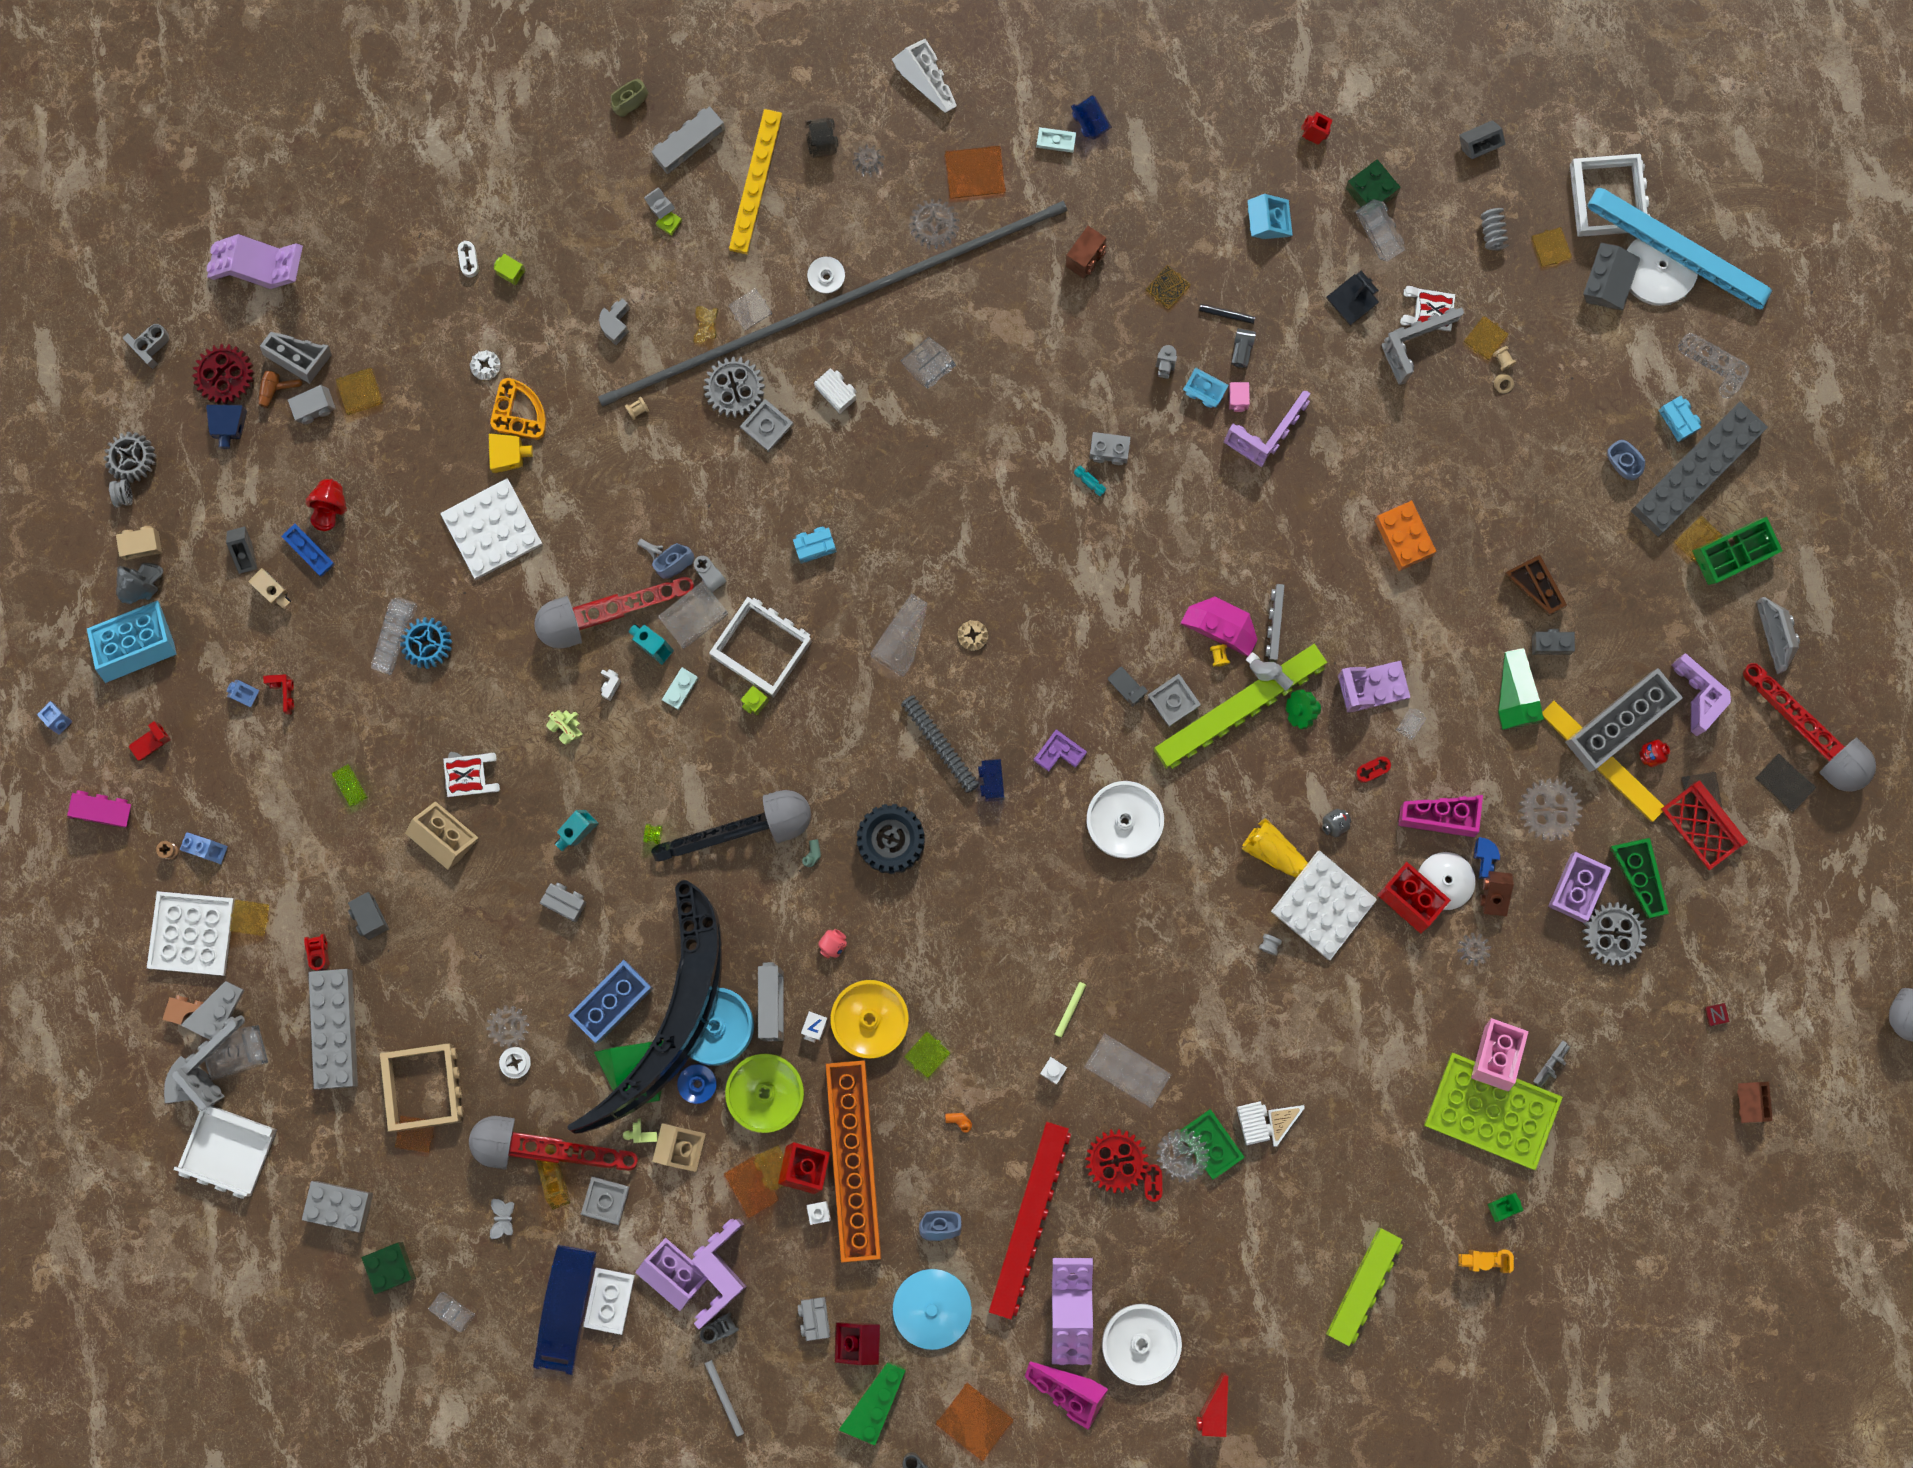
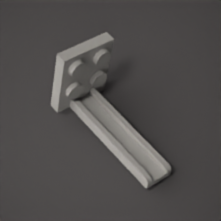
[1381,307,1464,385]
[171,1015,245,1111]

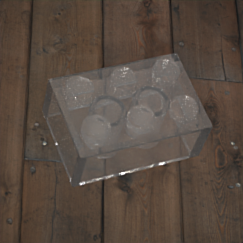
[658,581,728,650]

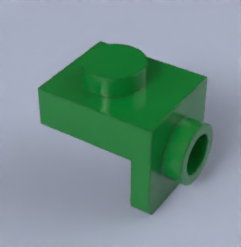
[1487,1193,1523,1222]

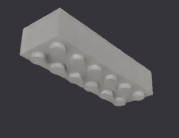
[1565,668,1683,772]
[309,969,358,1090]

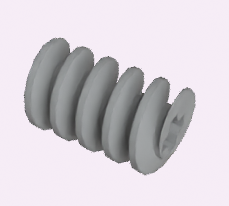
[1480,208,1509,250]

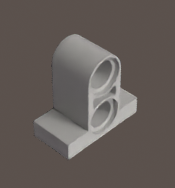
[123,324,169,369]

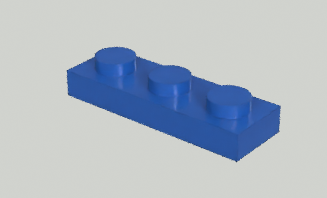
[281,524,335,577]

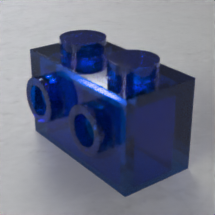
[978,759,1005,802]

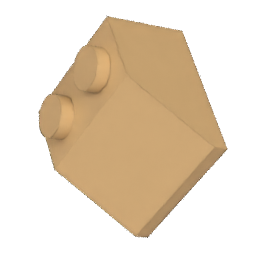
[652,1123,706,1172]

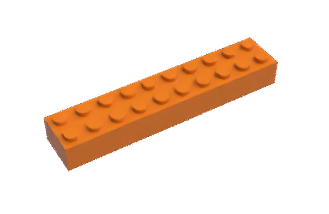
[826,1060,881,1262]

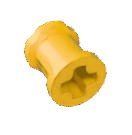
[1210,644,1230,667]

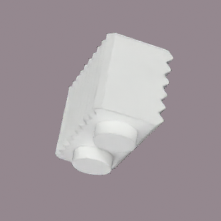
[814,368,857,414]
[1237,1101,1272,1145]

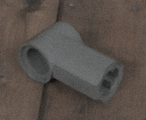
[1231,328,1256,368]

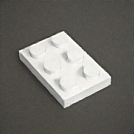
[583,1268,635,1335]

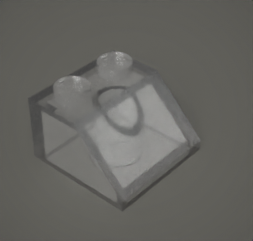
[900,337,956,389]

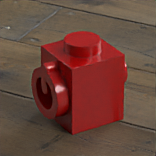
[1301,111,1332,145]

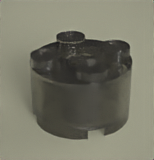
[805,117,839,158]

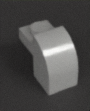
[599,299,630,345]

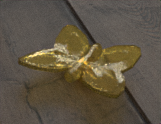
[693,306,718,344]

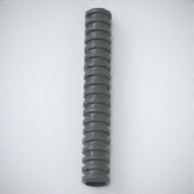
[901,695,980,793]

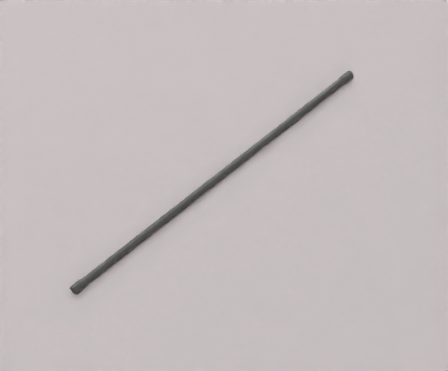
[598,201,1067,407]

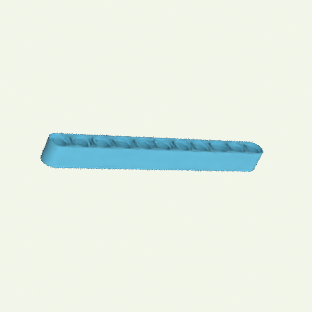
[1587,188,1772,309]

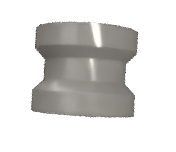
[1259,934,1282,956]

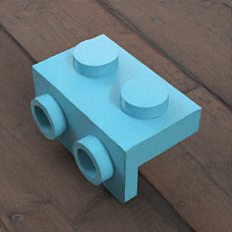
[1183,368,1229,408]

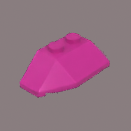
[1180,597,1257,657]

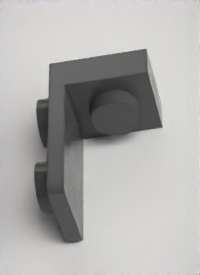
[1108,667,1148,707]

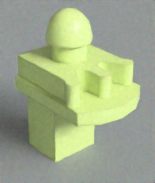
[623,1118,657,1143]

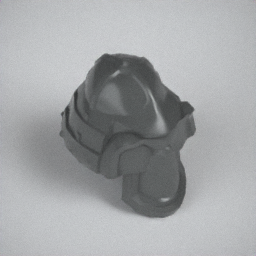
[116,563,163,604]

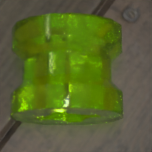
[643,823,662,845]

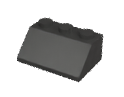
[1583,243,1640,310]

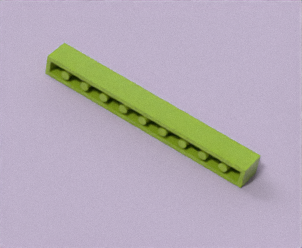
[1154,643,1327,769]

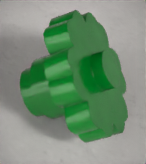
[1286,689,1321,729]

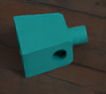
[629,624,674,665]
[555,810,599,851]

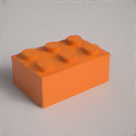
[1374,500,1437,571]

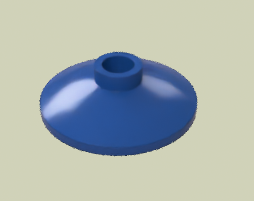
[677,1065,717,1104]

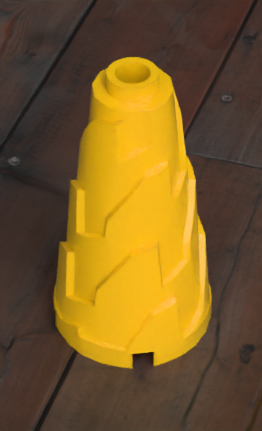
[1242,818,1308,878]

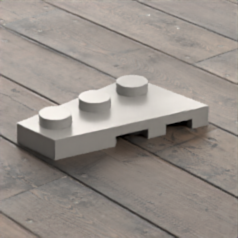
[181,981,245,1040]

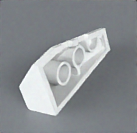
[892,39,957,113]

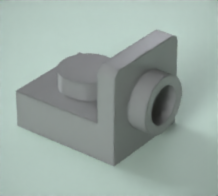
[644,188,675,219]

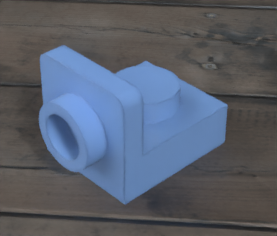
[226,680,259,707]
[37,701,72,735]

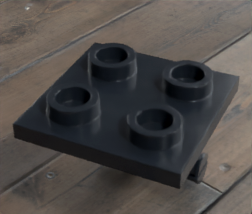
[1326,270,1379,326]

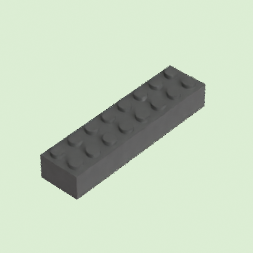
[1631,401,1768,537]

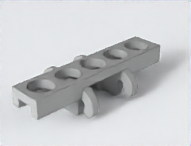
[1533,1041,1570,1088]

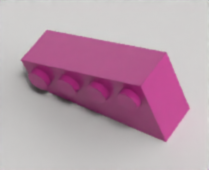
[1398,795,1483,838]

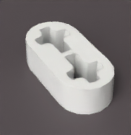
[458,241,479,277]

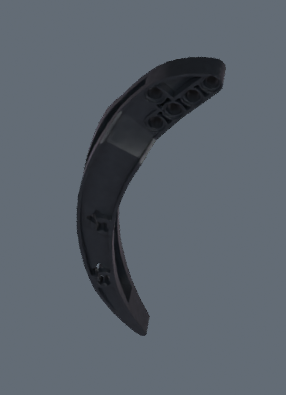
[567,880,722,1134]

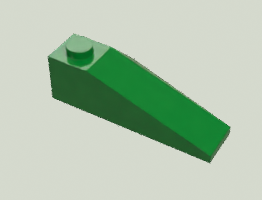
[1498,648,1544,730]

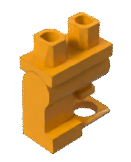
[1458,1249,1514,1273]

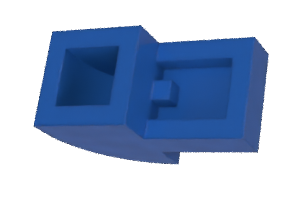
[1473,837,1500,879]

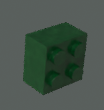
[1345,159,1401,216]
[361,1242,416,1294]

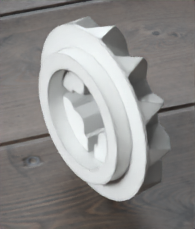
[470,350,500,380]
[499,1047,531,1078]

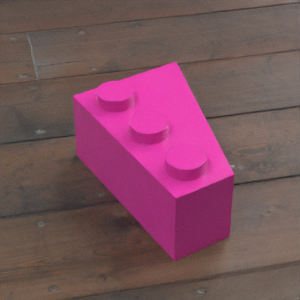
[67,790,131,828]

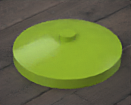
[725,1054,804,1133]

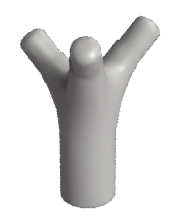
[638,539,663,560]

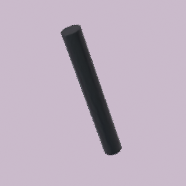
[1199,304,1255,324]

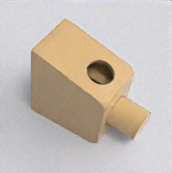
[248,568,292,609]

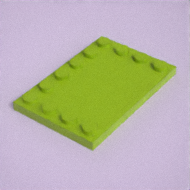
[1424,1053,1563,1170]

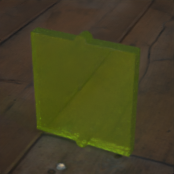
[904,1032,950,1078]

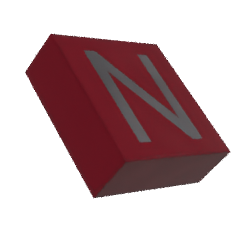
[1704,1003,1730,1026]

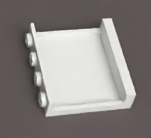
[174,1106,277,1199]

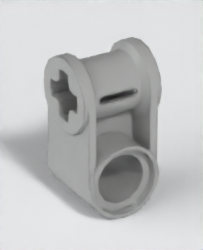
[694,556,727,593]

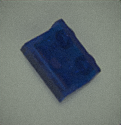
[1071,95,1112,140]

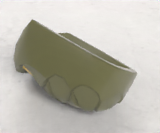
[611,79,649,117]

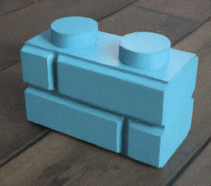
[1658,396,1701,442]
[793,527,837,564]

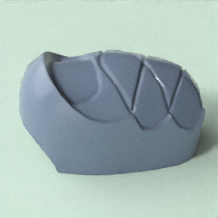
[1607,440,1645,481]
[652,543,695,579]
[919,1211,961,1241]

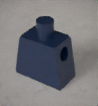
[206,405,247,449]

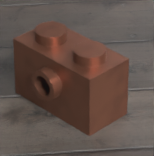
[1480,871,1514,916]
[1737,1082,1773,1123]

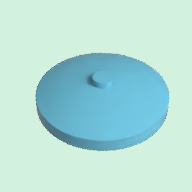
[690,988,754,1066]
[893,1269,972,1350]

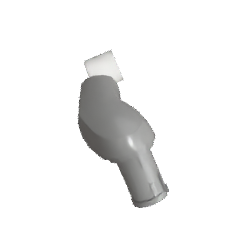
[1246,653,1293,691]

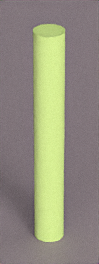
[1055,982,1086,1038]

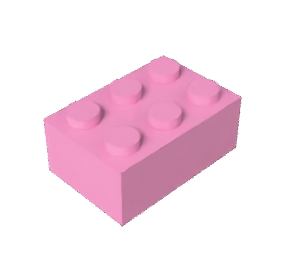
[1471,1018,1529,1091]

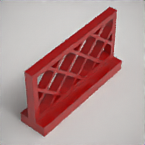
[1661,780,1748,870]

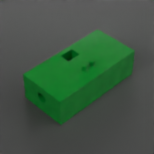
[1692,517,1783,585]

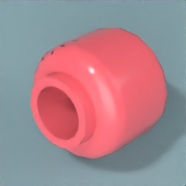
[818,929,847,959]

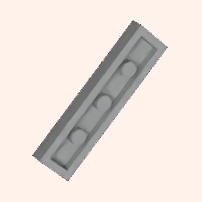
[1265,584,1284,663]

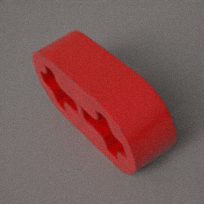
[1356,756,1391,783]
[1144,1164,1162,1202]

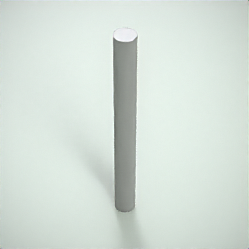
[704,1360,744,1437]

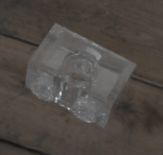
[428,1292,475,1333]

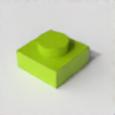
[656,212,682,236]

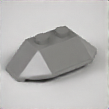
[1756,597,1800,674]

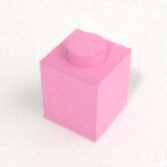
[1229,382,1250,412]

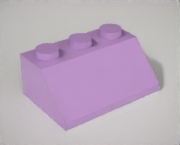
[635,1238,708,1311]

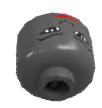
[1322,809,1351,837]

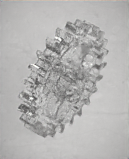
[1518,778,1583,841]

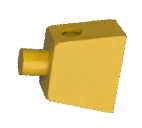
[489,434,533,473]

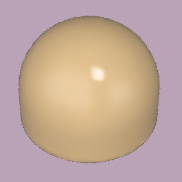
[1494,374,1514,394]

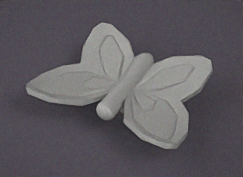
[490,1199,514,1239]

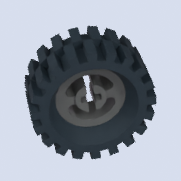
[857,804,925,874]

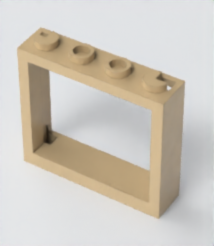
[380,1043,464,1132]

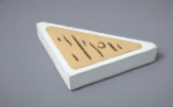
[1268,1105,1304,1147]

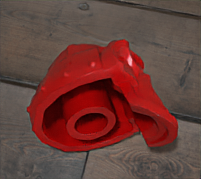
[305,479,347,531]

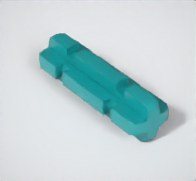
[1074,466,1106,496]

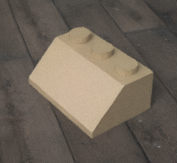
[405,801,478,870]

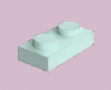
[1036,127,1076,153]
[662,668,698,710]

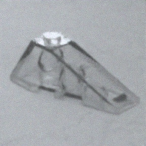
[870,593,928,677]

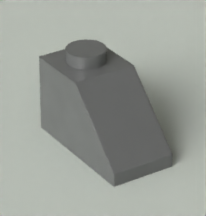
[226,527,257,574]

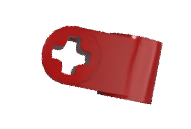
[304,934,330,971]

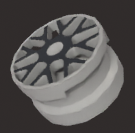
[109,479,132,507]

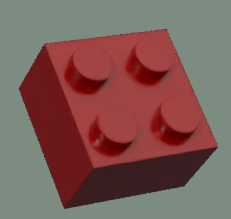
[778,1142,830,1194]

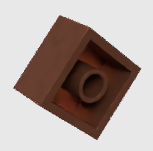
[1065,226,1107,279]

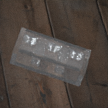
[1355,199,1406,262]

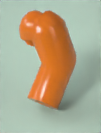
[945,1113,972,1133]

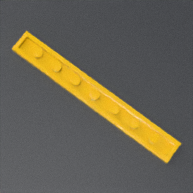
[1542,701,1664,822]

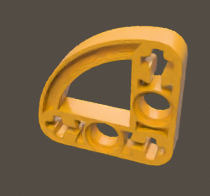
[490,378,546,440]

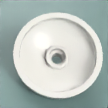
[1418,852,1475,910]

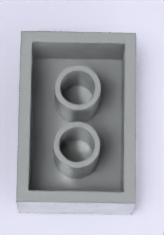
[302,1181,373,1232]

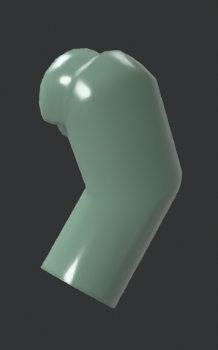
[802,839,821,867]

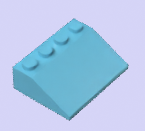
[87,600,176,683]

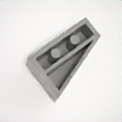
[260,332,332,384]

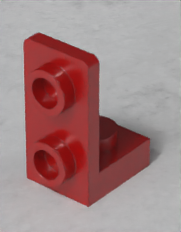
[263,674,294,715]
[129,721,171,761]

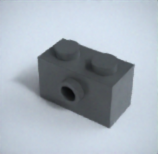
[1459,120,1506,159]
[1532,629,1575,655]
[348,892,389,940]

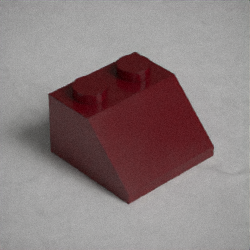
[835,1322,880,1365]

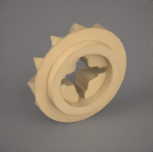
[958,620,988,651]

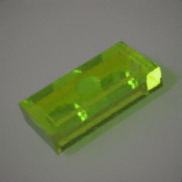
[331,764,368,807]

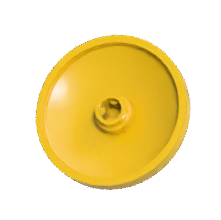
[831,980,909,1059]

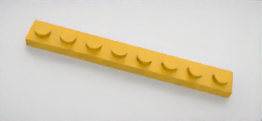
[729,109,783,255]

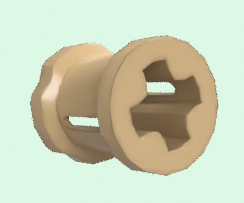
[1492,346,1517,371]
[625,397,649,420]

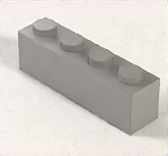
[651,106,725,174]

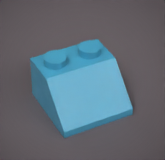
[1248,194,1293,239]

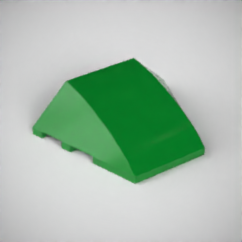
[594,1040,664,1103]

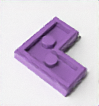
[1033,730,1087,772]

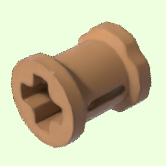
[156,841,179,860]

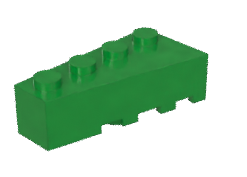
[1610,838,1669,919]
[839,1361,906,1446]

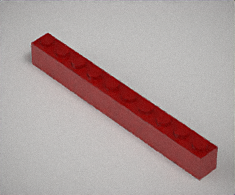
[989,1122,1071,1319]

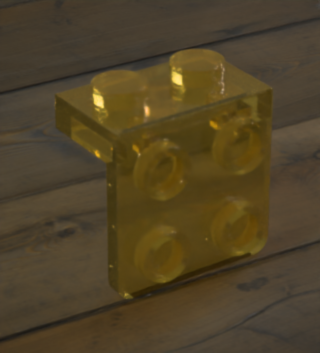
[753,1145,784,1191]

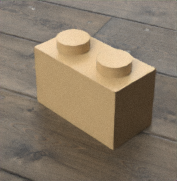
[116,526,162,560]

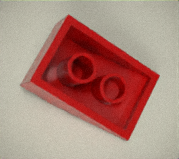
[1196,1373,1228,1437]

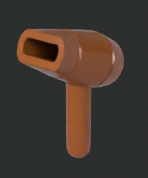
[258,371,302,408]

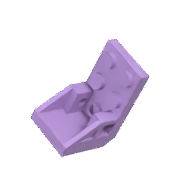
[1672,653,1731,736]
[1338,661,1410,712]

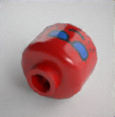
[1639,739,1670,767]

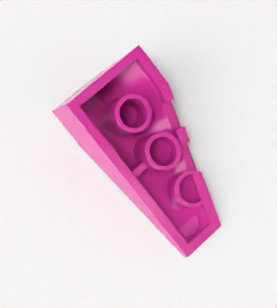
[1025,1362,1108,1430]

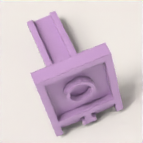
[1224,391,1311,467]

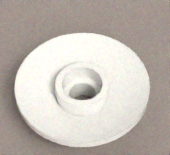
[807,257,845,293]

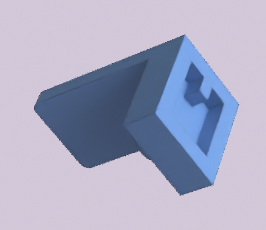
[180,832,228,864]

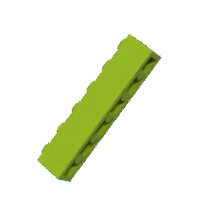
[1326,1228,1403,1346]

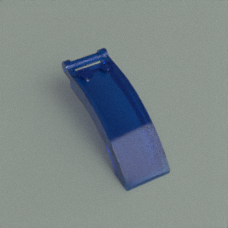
[533,1245,597,1375]

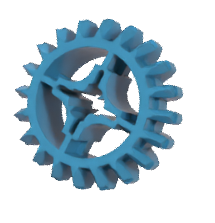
[400,617,452,669]

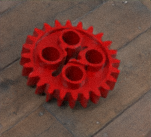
[1085,1129,1149,1193]

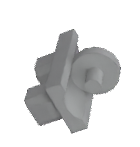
[1156,345,1177,379]

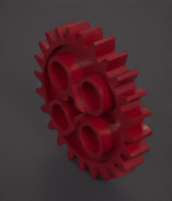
[192,344,255,405]

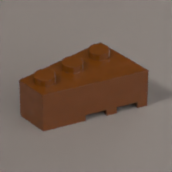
[1505,555,1567,616]

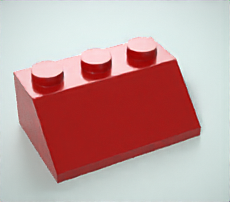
[1377,862,1451,934]

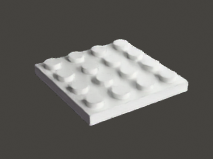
[440,478,543,580]
[1271,851,1377,960]
[147,891,235,976]

